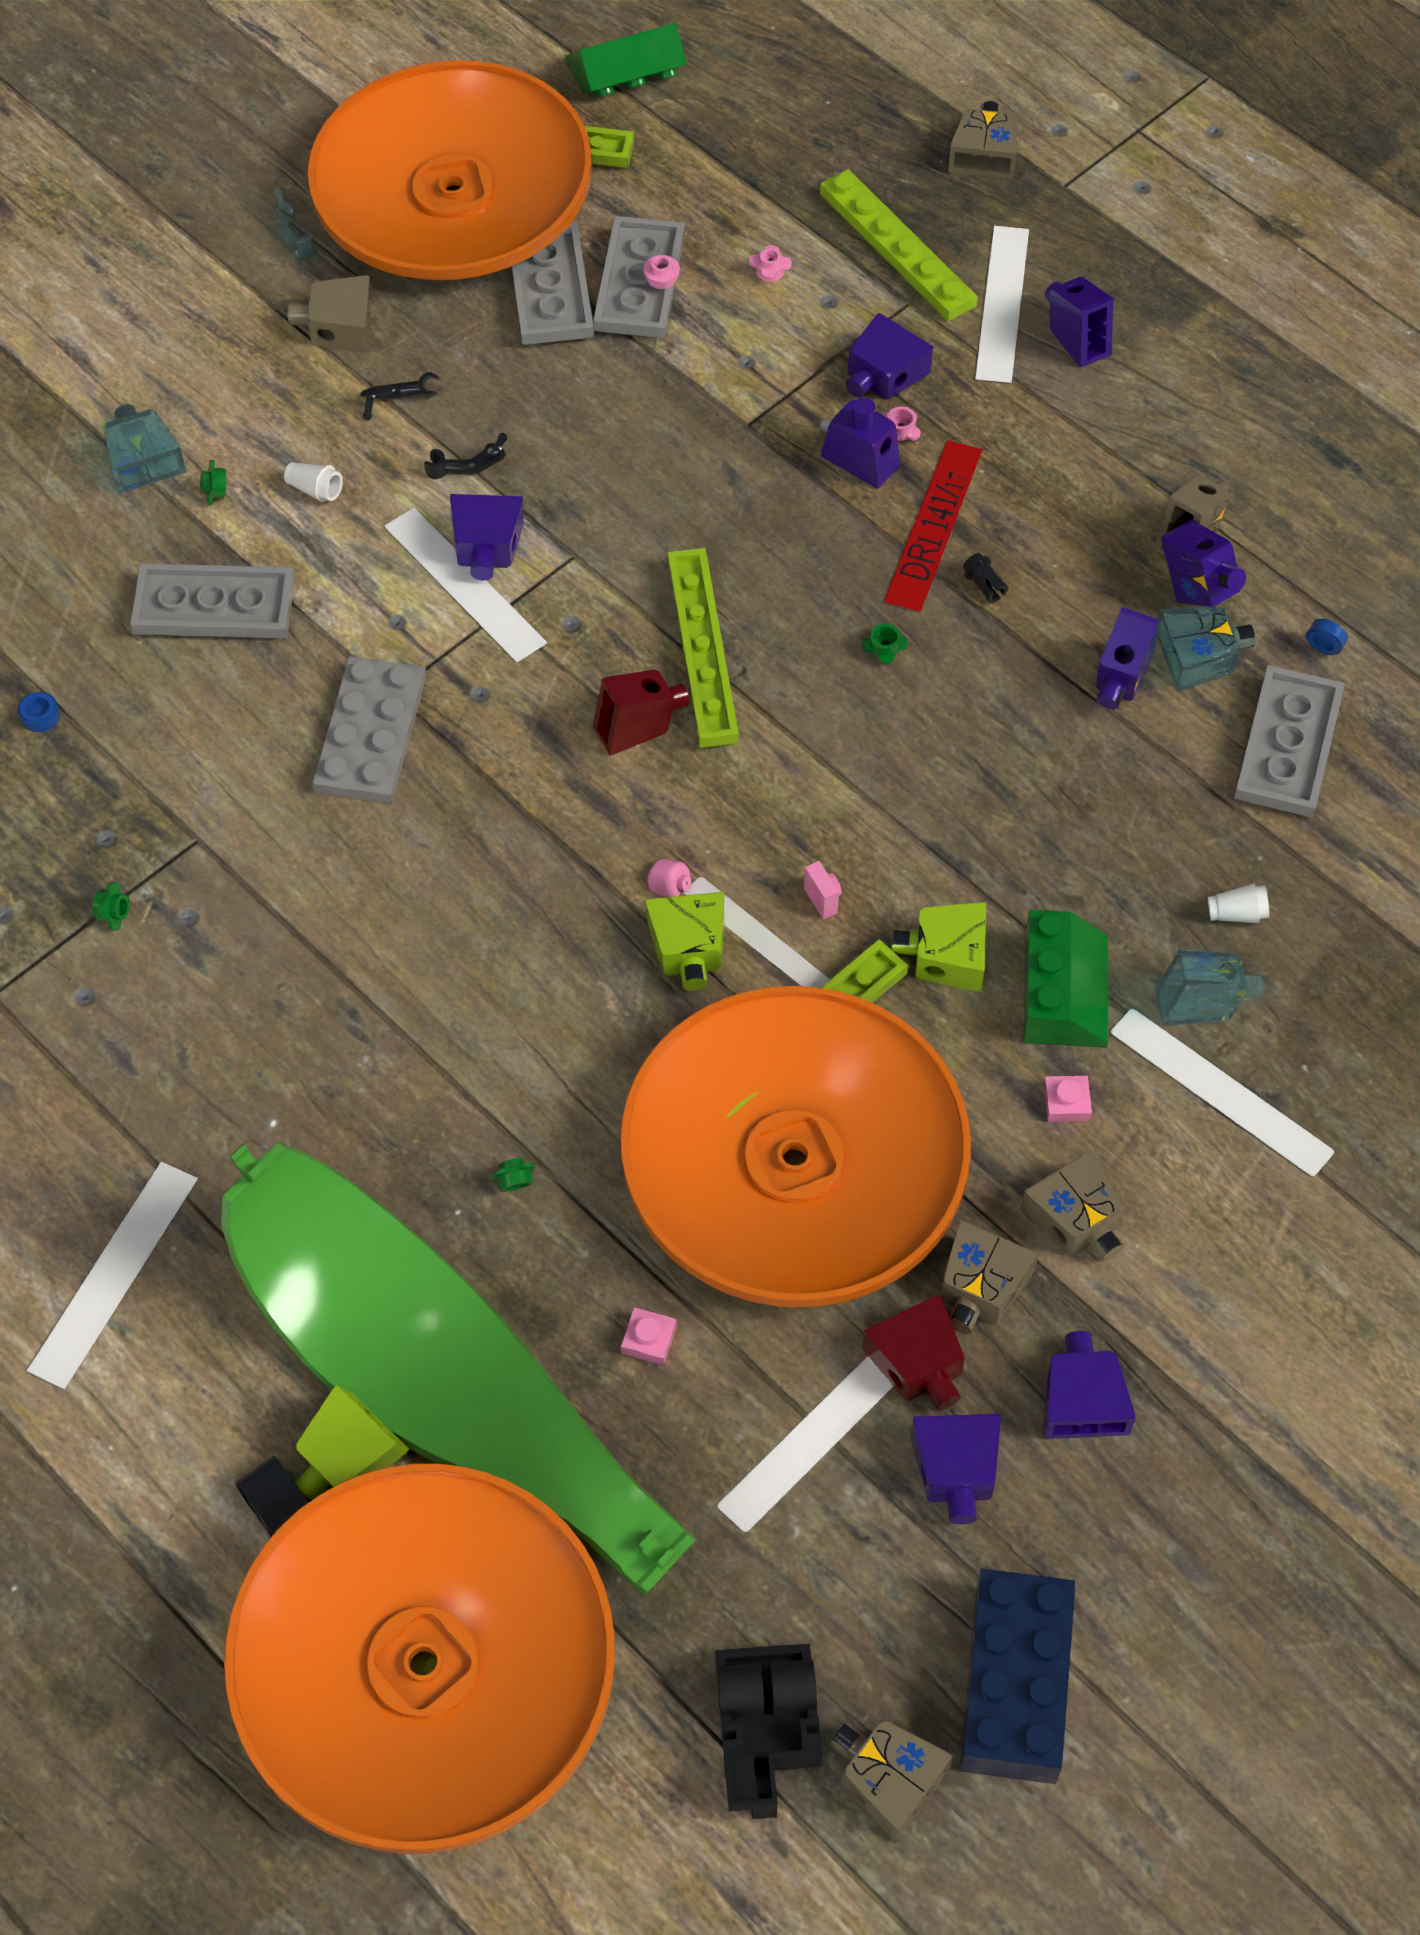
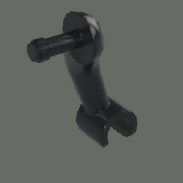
[359,372,440,420]
[424,433,507,479]

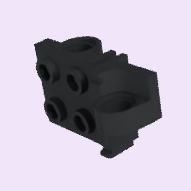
[715,1643,822,1819]

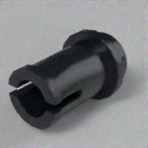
[963,553,1009,603]

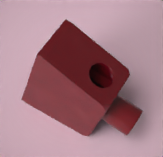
[593,669,689,756]
[862,1294,965,1411]

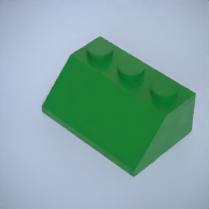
[565,23,687,98]
[1023,909,1108,1048]

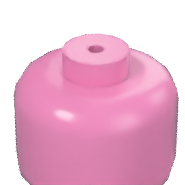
[647,858,691,897]

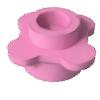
[749,245,792,282]
[883,407,921,441]

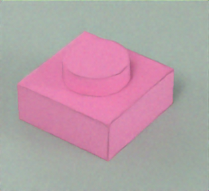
[804,861,842,920]
[1044,1075,1092,1122]
[621,1307,677,1366]

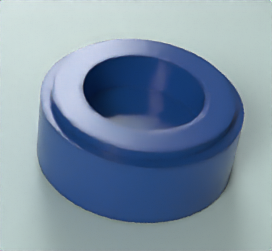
[1306,619,1348,655]
[18,692,60,732]

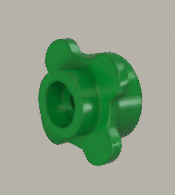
[200,460,226,505]
[862,623,908,664]
[92,882,130,931]
[492,1158,535,1192]

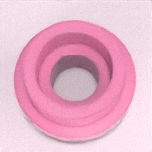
[644,255,680,289]

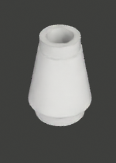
[284,462,343,502]
[1208,883,1269,923]

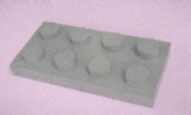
[593,216,685,338]
[511,222,594,345]
[130,563,295,638]
[312,656,427,804]
[1234,665,1345,818]

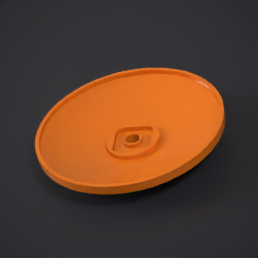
[308,60,592,280]
[621,986,971,1308]
[224,1464,615,1854]

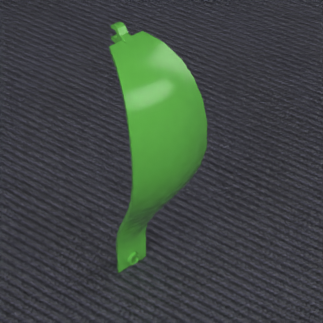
[221,1143,696,1597]

